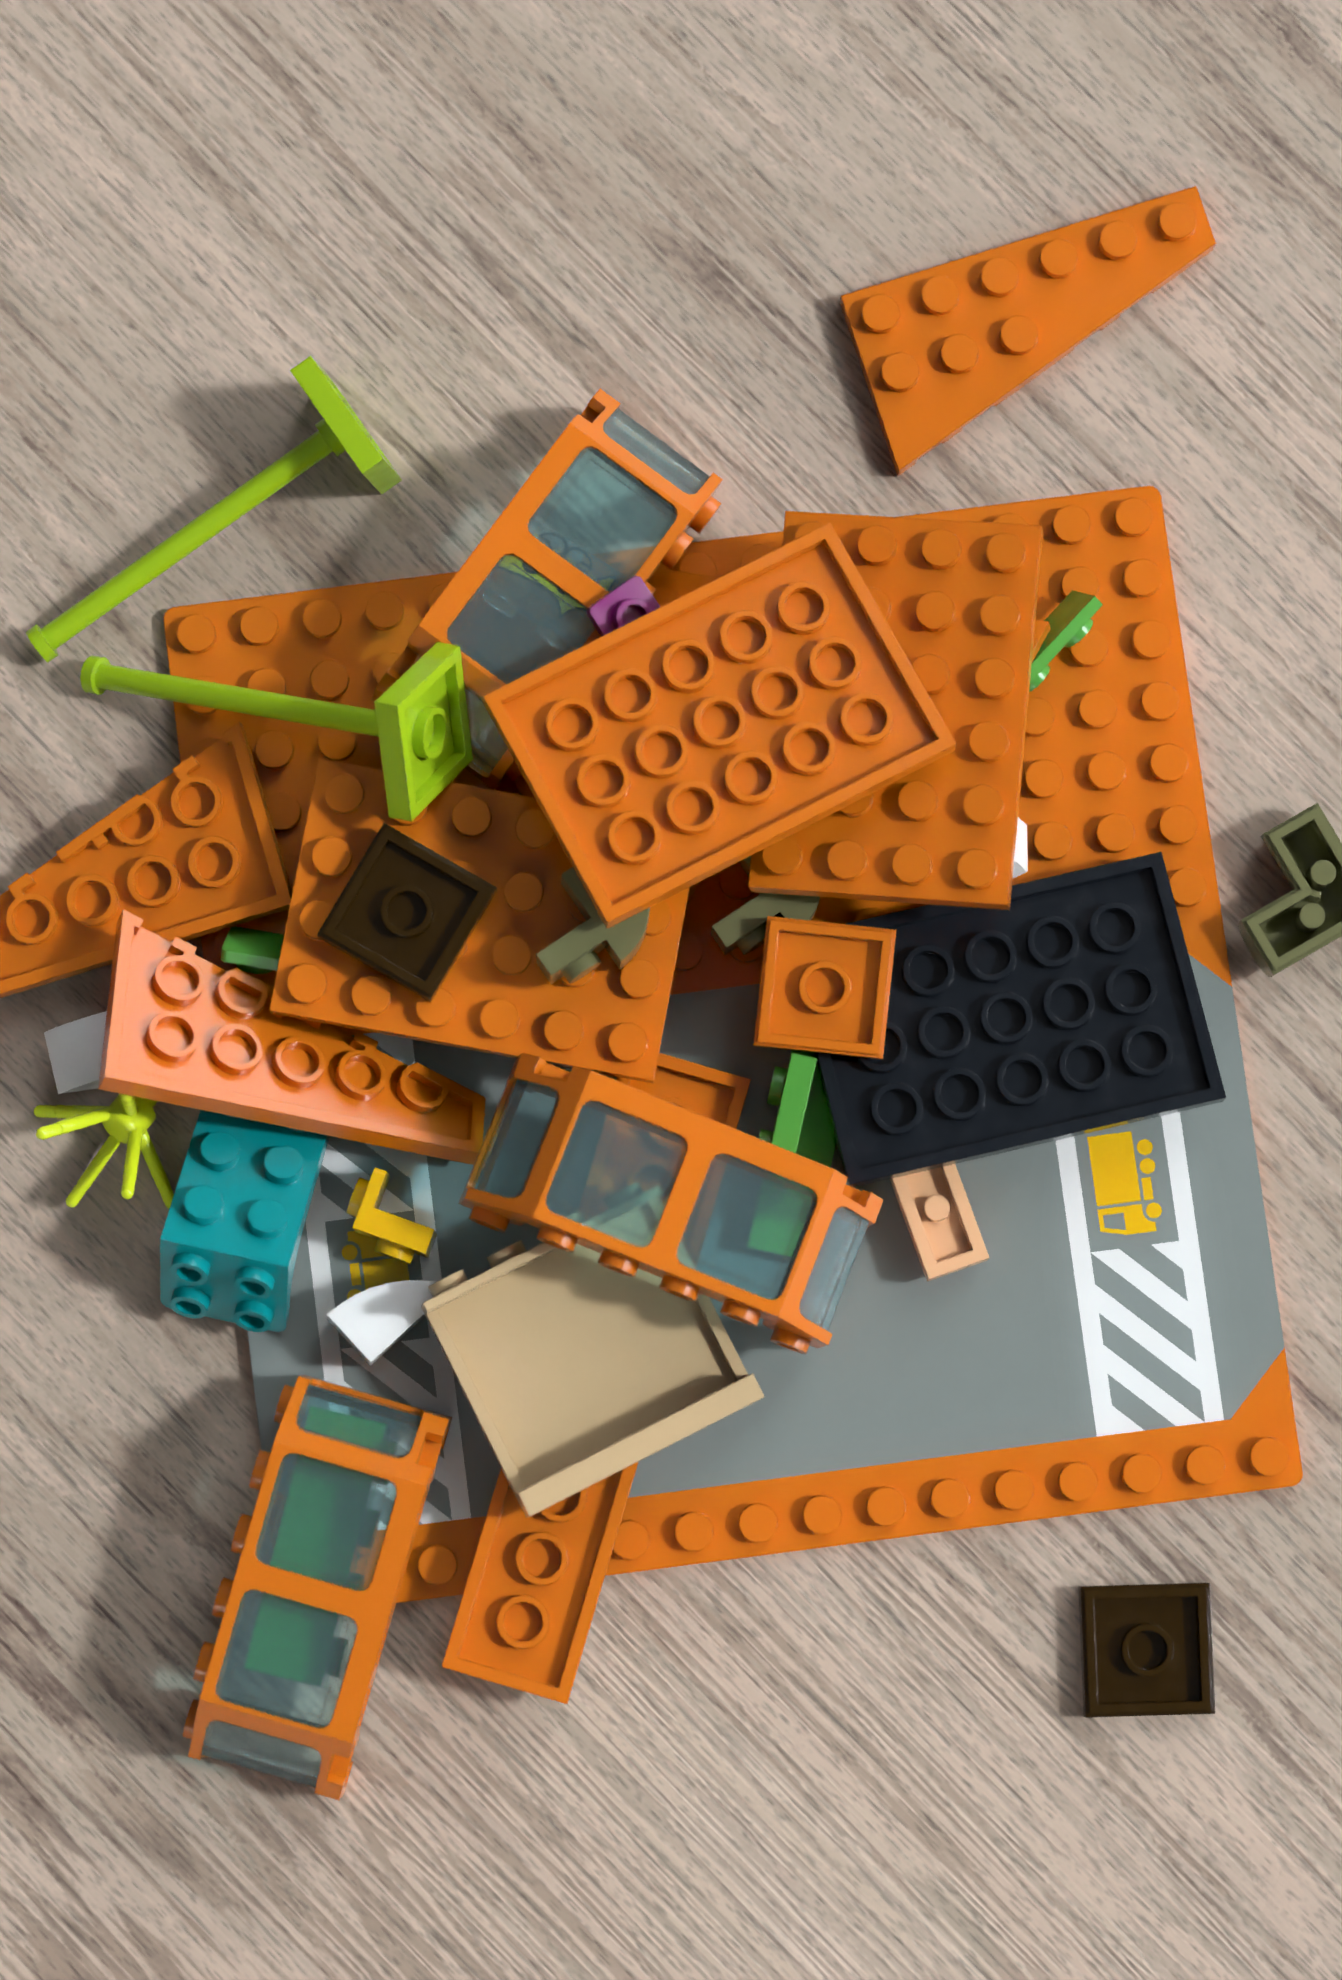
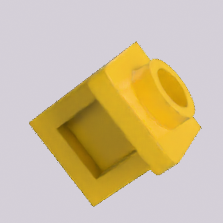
[347,1167,437,1264]

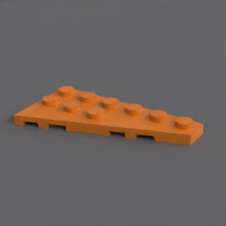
[840,186,1216,477]
[98,909,486,1165]

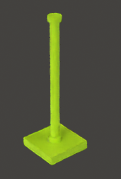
[26,356,402,662]
[80,642,473,821]

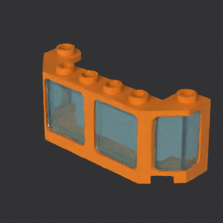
[371,389,723,790]
[458,1053,883,1354]
[182,1375,453,1800]

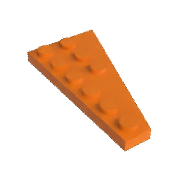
[0,722,292,998]

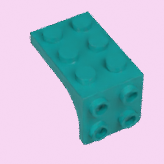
[160,1110,330,1332]

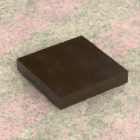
[317,823,497,1002]
[1078,1582,1215,1718]

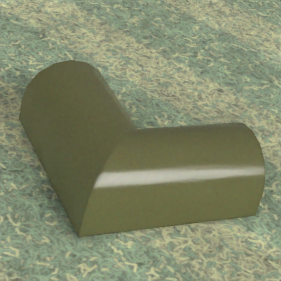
[1238,803,1342,977]

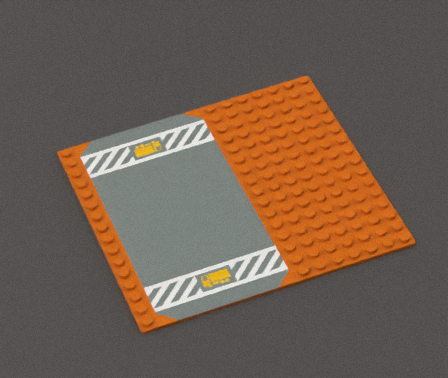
[164,486,1303,1603]

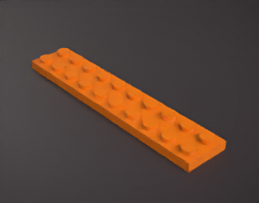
[442,1053,751,1704]

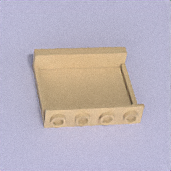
[421,1182,765,1517]

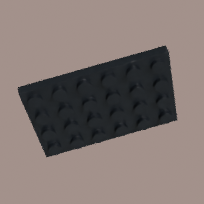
[814,852,1226,1187]

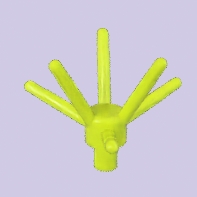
[34,1093,174,1209]

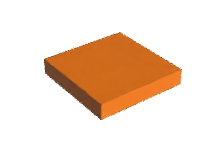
[753,916,896,1060]

